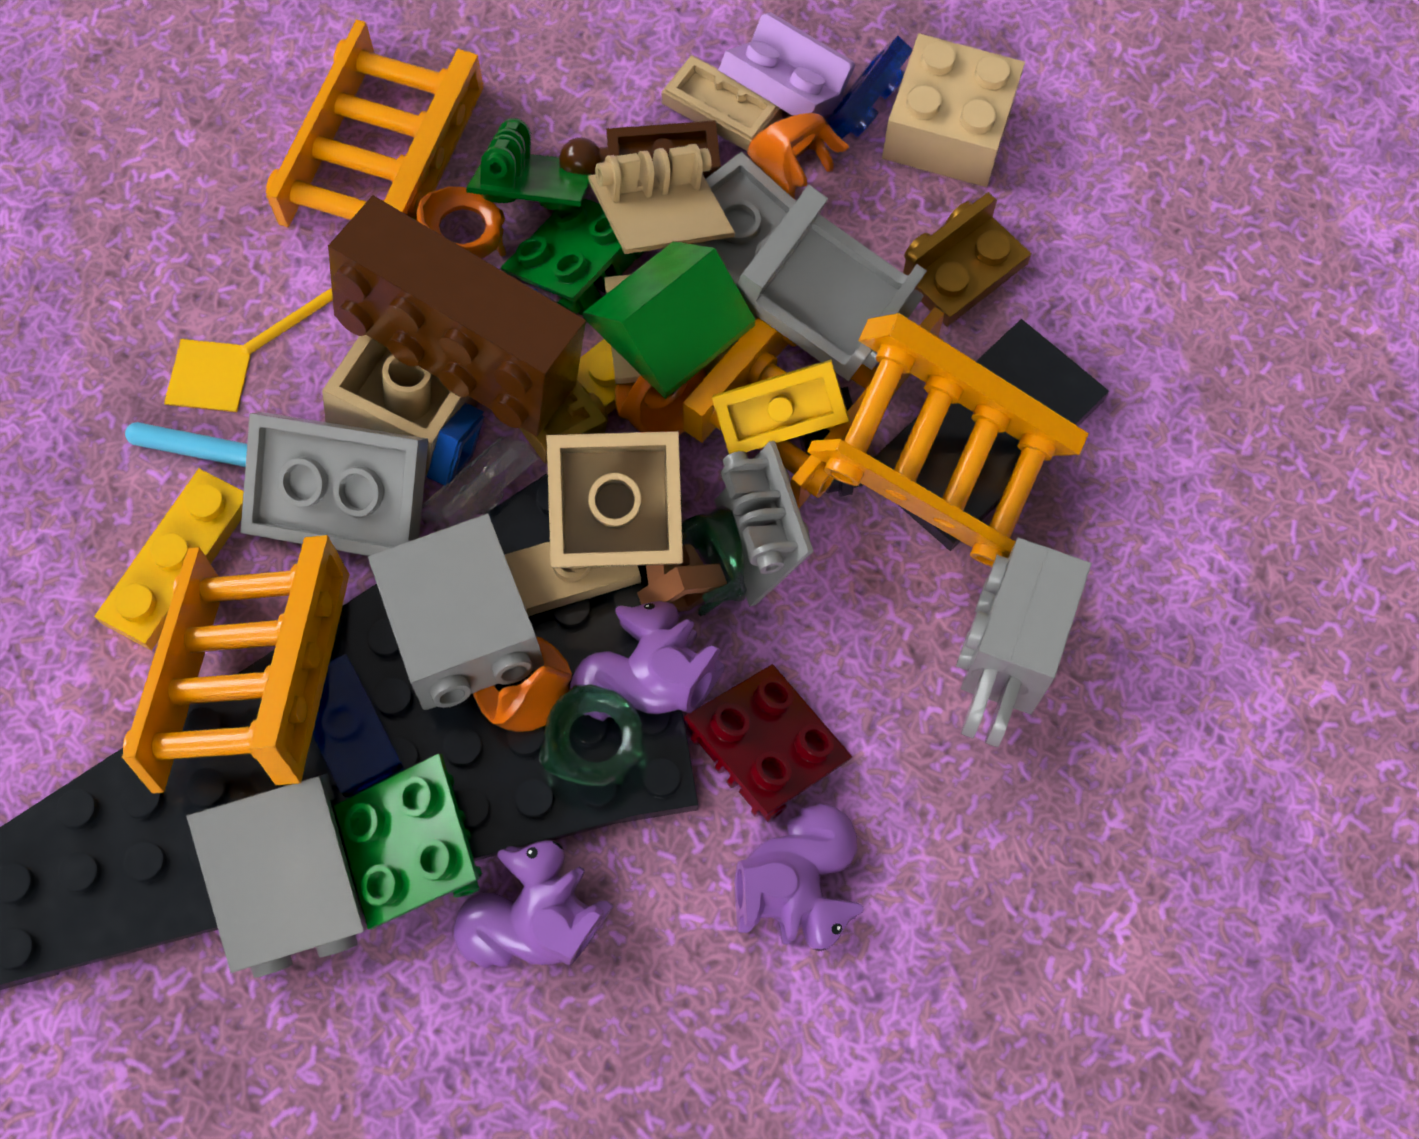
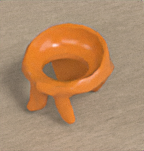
[747,113,849,200]
[417,186,506,259]
[615,368,707,435]
[473,637,572,732]

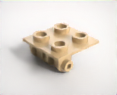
[588,144,735,254]

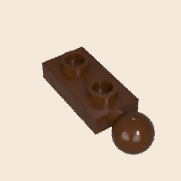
[559,121,721,179]

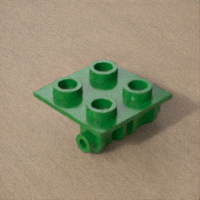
[466,118,592,210]
[500,198,644,316]
[334,754,482,930]

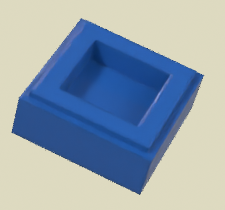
[427,402,485,486]

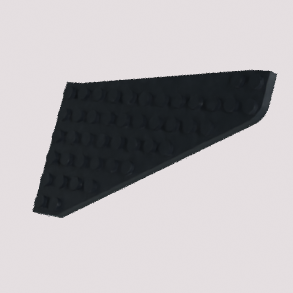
[0,474,698,990]

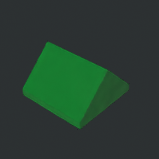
[583,241,755,399]

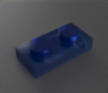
[826,35,913,139]

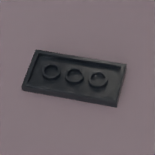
[874,318,1109,551]

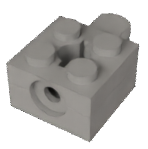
[956,537,1092,748]

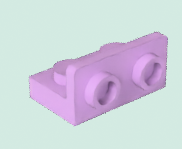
[718,12,855,117]

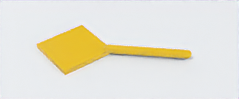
[164,288,333,412]

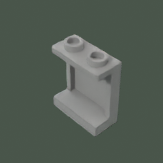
[736,184,927,381]
[367,513,544,710]
[186,773,367,978]

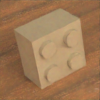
[882,33,1025,187]
[322,335,478,476]
[547,431,683,568]

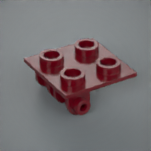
[684,664,852,823]

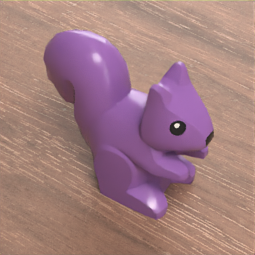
[570,601,725,721]
[734,804,864,951]
[454,840,613,969]

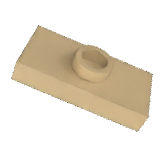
[661,55,782,151]
[505,541,641,616]

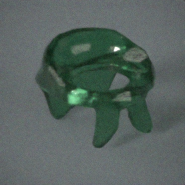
[682,506,748,617]
[539,684,644,786]

